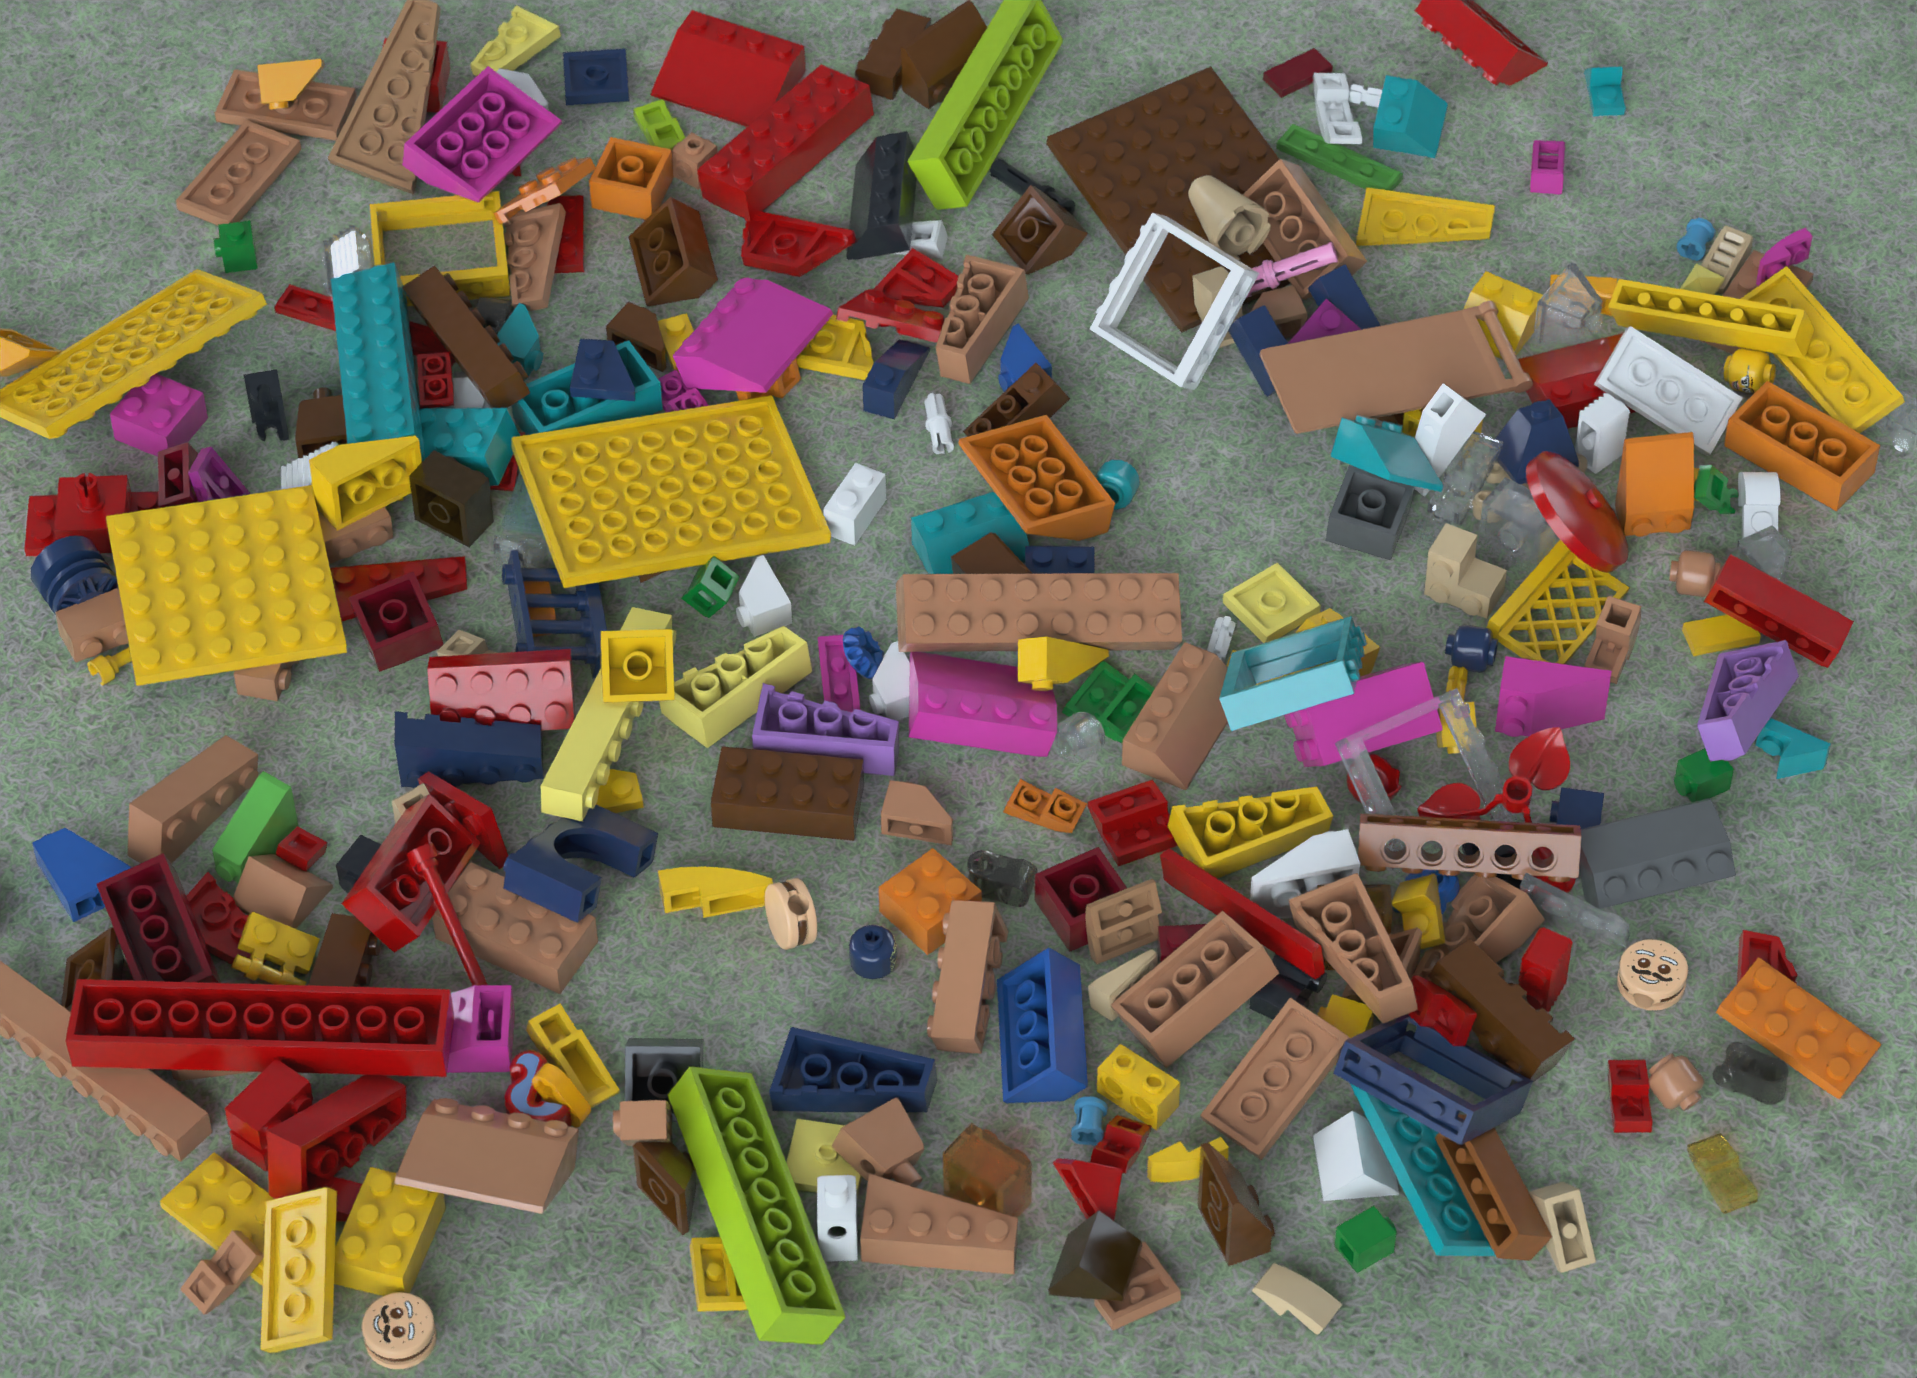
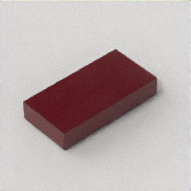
[1263,48,1333,98]

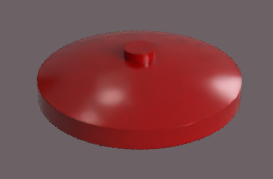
[1526,451,1629,573]

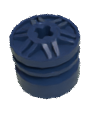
[30,536,118,615]

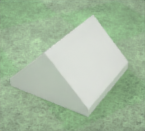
[1313,1111,1399,1201]

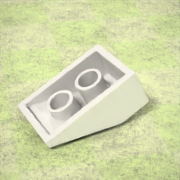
[1250,829,1360,920]

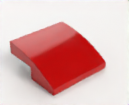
[1087,779,1178,867]

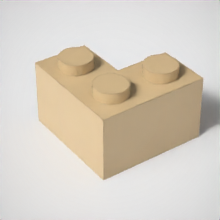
[1424,523,1507,619]

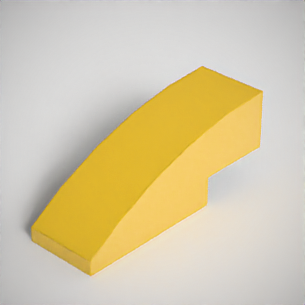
[658,866,773,918]
[526,1003,620,1108]

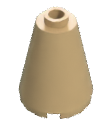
[1188,175,1271,260]

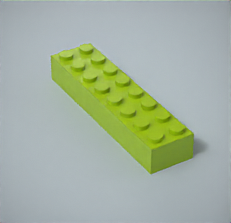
[907,0,1064,210]
[668,1067,846,1345]

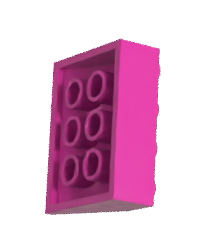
[403,66,562,203]
[672,278,833,393]
[909,652,1057,757]

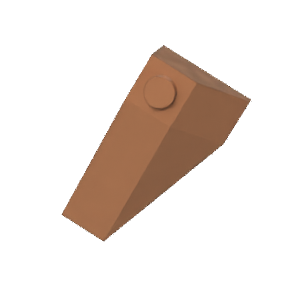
[1410,874,1545,982]

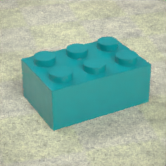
[419,408,520,485]

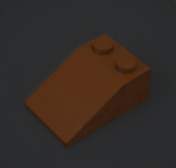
[1197,1142,1275,1267]

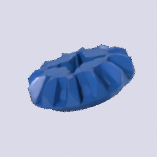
[843,626,884,679]

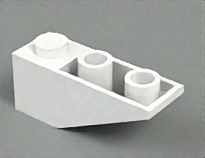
[1414,383,1486,497]

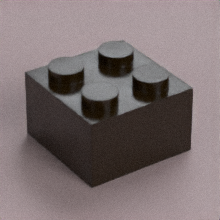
[409,450,494,547]

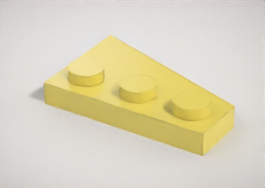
[470,5,561,76]

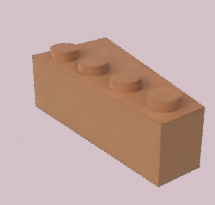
[936,254,1029,384]
[1289,873,1418,1023]
[860,1174,1018,1274]

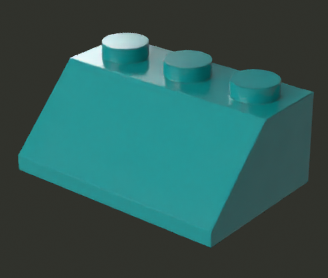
[911,491,1029,574]

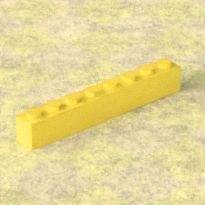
[541,607,676,822]

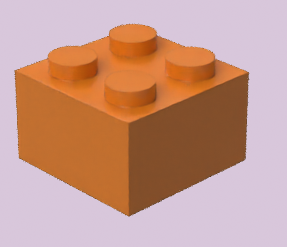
[589,137,674,220]
[878,848,982,955]

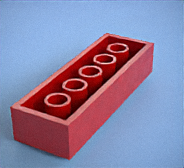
[697,64,874,222]

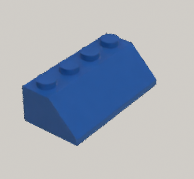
[997,948,1088,1103]

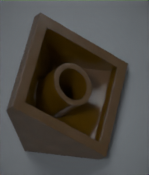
[1048,1210,1142,1301]

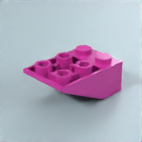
[447,985,515,1073]

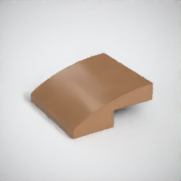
[1086,879,1162,964]

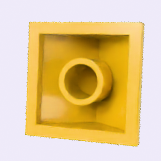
[601,629,675,703]

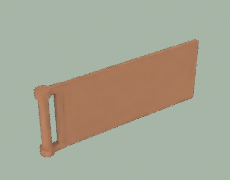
[1260,301,1533,434]

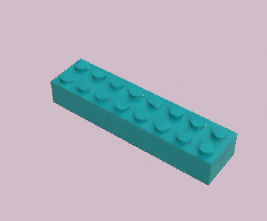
[331,262,425,462]

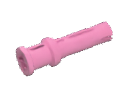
[1246,242,1338,298]

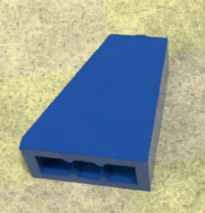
[32,828,132,922]

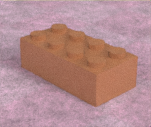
[432,862,598,994]

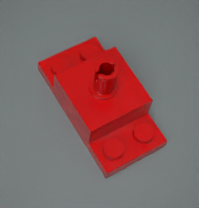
[24,473,160,556]

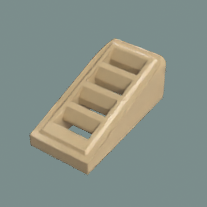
[1701,226,1753,294]
[1088,949,1158,1021]

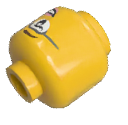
[1723,348,1776,394]

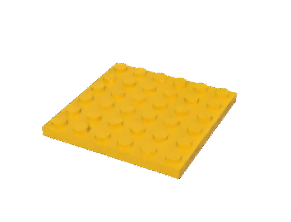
[106,485,347,686]

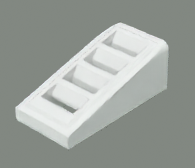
[893,220,948,259]

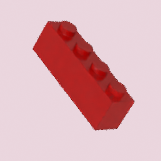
[1703,554,1854,668]

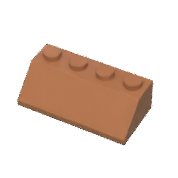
[1243,159,1368,300]
[1122,642,1228,790]
[1110,911,1279,1068]

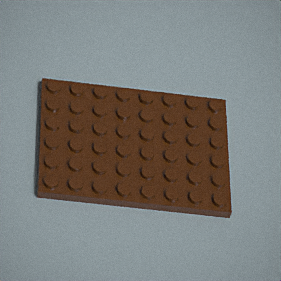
[1046,66,1291,332]

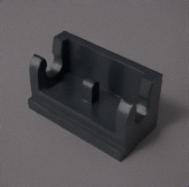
[244,369,289,441]

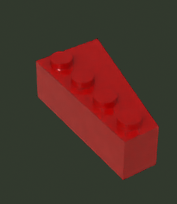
[267,1075,406,1199]

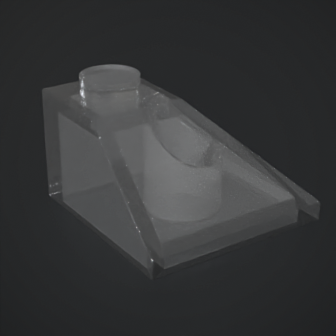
[1532,262,1603,349]

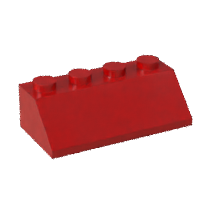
[1414,0,1549,86]

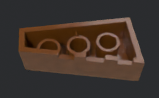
[1428,939,1575,1083]

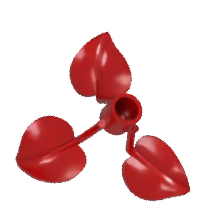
[1417,727,1576,894]

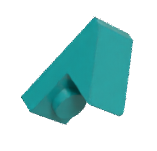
[1584,66,1625,116]
[1755,718,1831,779]

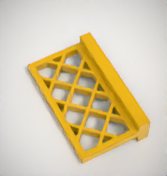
[1486,540,1630,664]

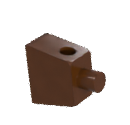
[295,387,347,458]

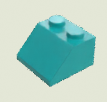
[1373,75,1448,158]

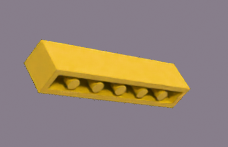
[1608,279,1814,358]

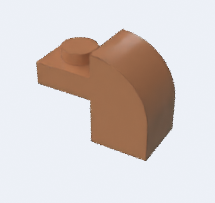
[1584,596,1641,684]

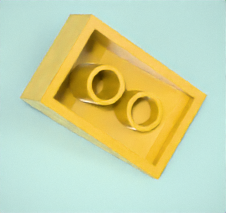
[309,436,422,531]

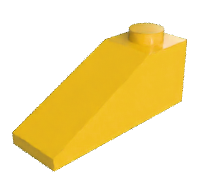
[1018,636,1109,691]

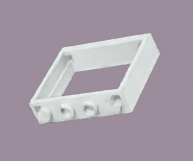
[1090,213,1259,390]

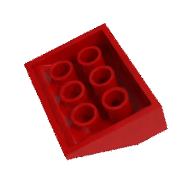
[651,10,806,127]
[1518,333,1636,429]

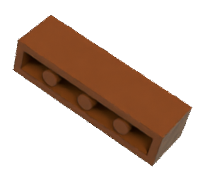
[1435,1114,1552,1261]

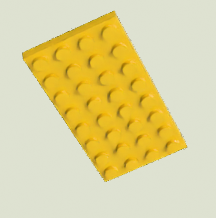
[0,269,267,439]

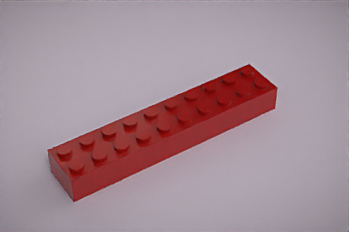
[65,979,454,1077]

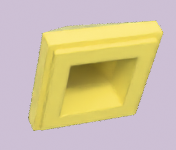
[1680,263,1725,295]

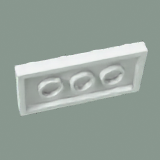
[1594,326,1743,456]

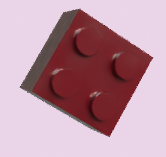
[349,571,444,672]
[1035,847,1127,952]

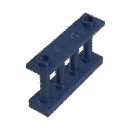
[502,550,607,678]

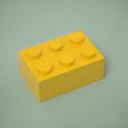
[334,1167,446,1296]

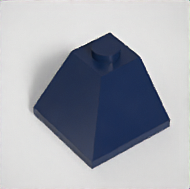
[1489,399,1579,486]

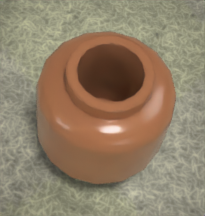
[1669,550,1721,597]
[1648,1053,1704,1111]

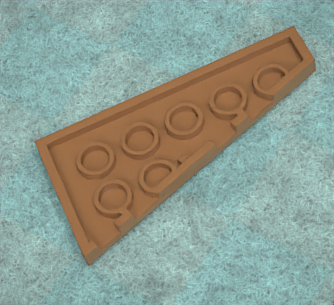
[327,0,441,195]

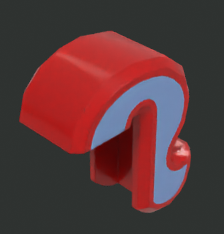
[504,1050,572,1127]

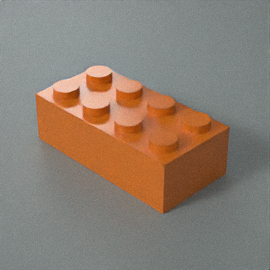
[1724,381,1880,512]

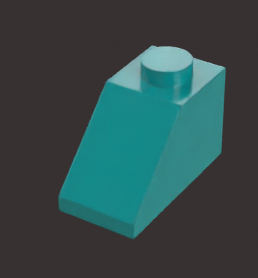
[497,303,543,380]

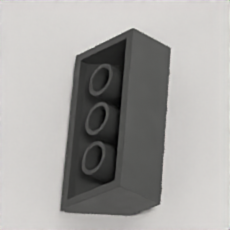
[1579,798,1736,909]

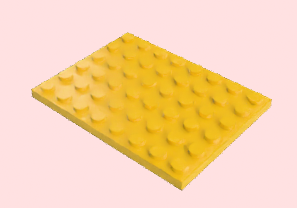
[511,396,831,588]

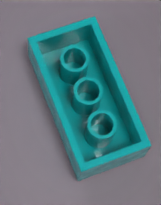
[512,340,663,435]

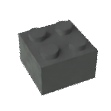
[1325,465,1415,561]

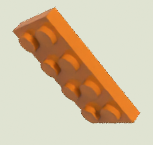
[1716,957,1882,1099]

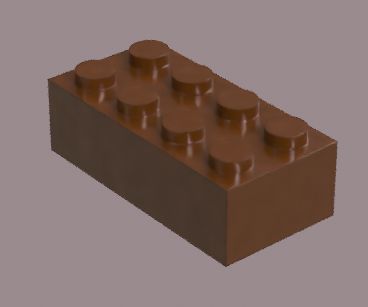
[711,746,864,841]

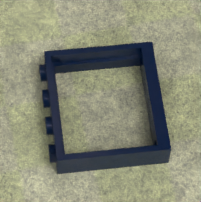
[1333,1014,1533,1145]

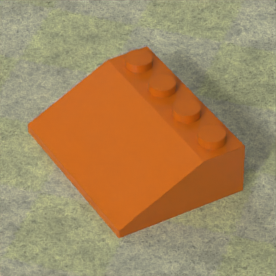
[958,415,1115,541]

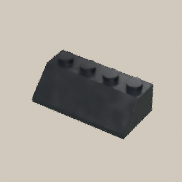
[846,131,917,260]

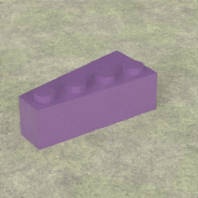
[1697,640,1799,762]
[752,683,899,776]

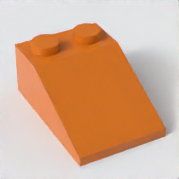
[1615,432,1694,537]

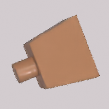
[832,1097,924,1188]

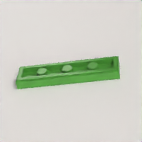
[1276,124,1403,191]

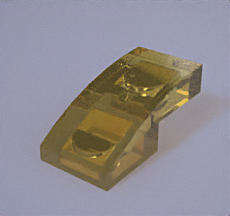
[1687,1133,1758,1214]

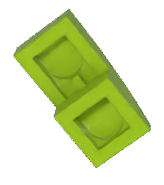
[633,99,686,150]

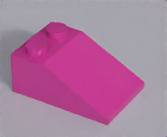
[1495,656,1612,737]

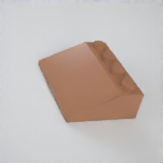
[395,1098,579,1214]

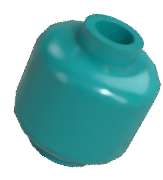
[1095,459,1140,510]

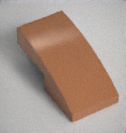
[180,1230,264,1315]

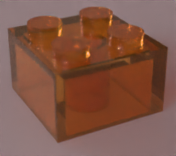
[943,1122,1032,1218]

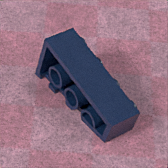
[394,711,544,788]
[769,1027,937,1112]

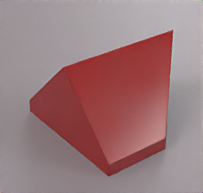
[1052,1158,1123,1221]

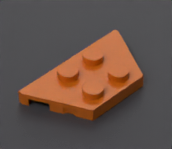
[493,157,596,225]

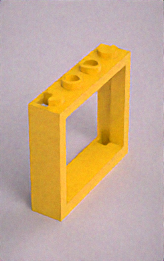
[370,191,510,306]

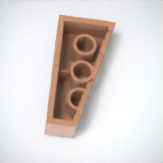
[127,735,258,864]
[927,900,1009,1054]

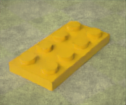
[160,1152,275,1286]
[261,1187,337,1353]

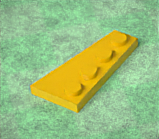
[1356,187,1495,246]

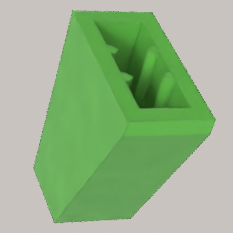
[212,771,299,883]

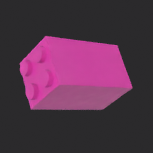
[1284,661,1443,767]

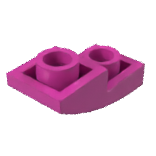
[1756,227,1813,286]
[658,370,709,412]

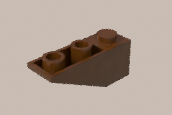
[963,363,1070,437]

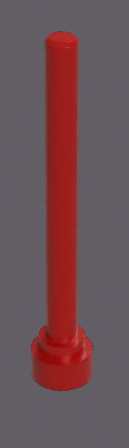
[406,843,488,986]

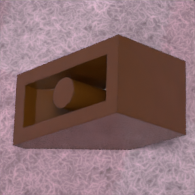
[606,301,666,372]

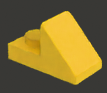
[1391,874,1445,950]

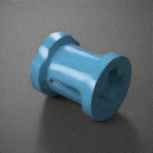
[1676,218,1715,261]
[1071,1096,1108,1146]

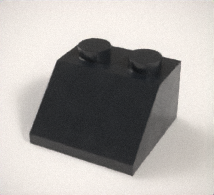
[625,1038,703,1121]

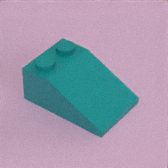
[1330,415,1444,492]

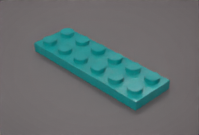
[1350,1068,1496,1256]

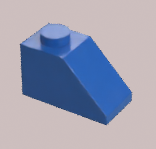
[998,323,1052,392]

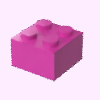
[110,374,208,457]

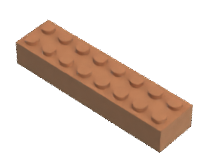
[896,573,1182,652]

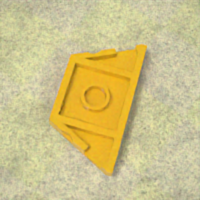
[796,315,874,380]

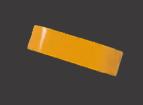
[532,1064,592,1128]

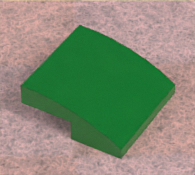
[1062,660,1155,743]

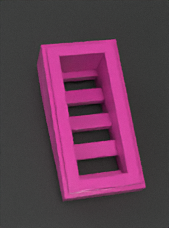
[1530,140,1565,195]

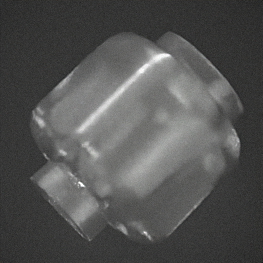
[1053,712,1105,763]

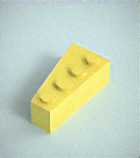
[659,626,812,748]

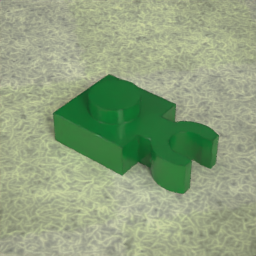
[1694,465,1739,514]

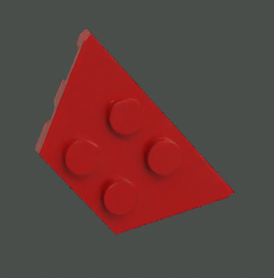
[741,211,856,277]

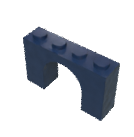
[1228,264,1381,397]
[503,805,658,923]

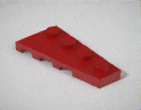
[330,556,468,622]

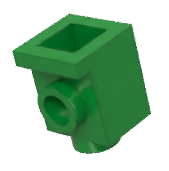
[681,556,740,618]

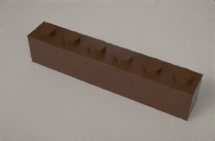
[402,265,531,408]

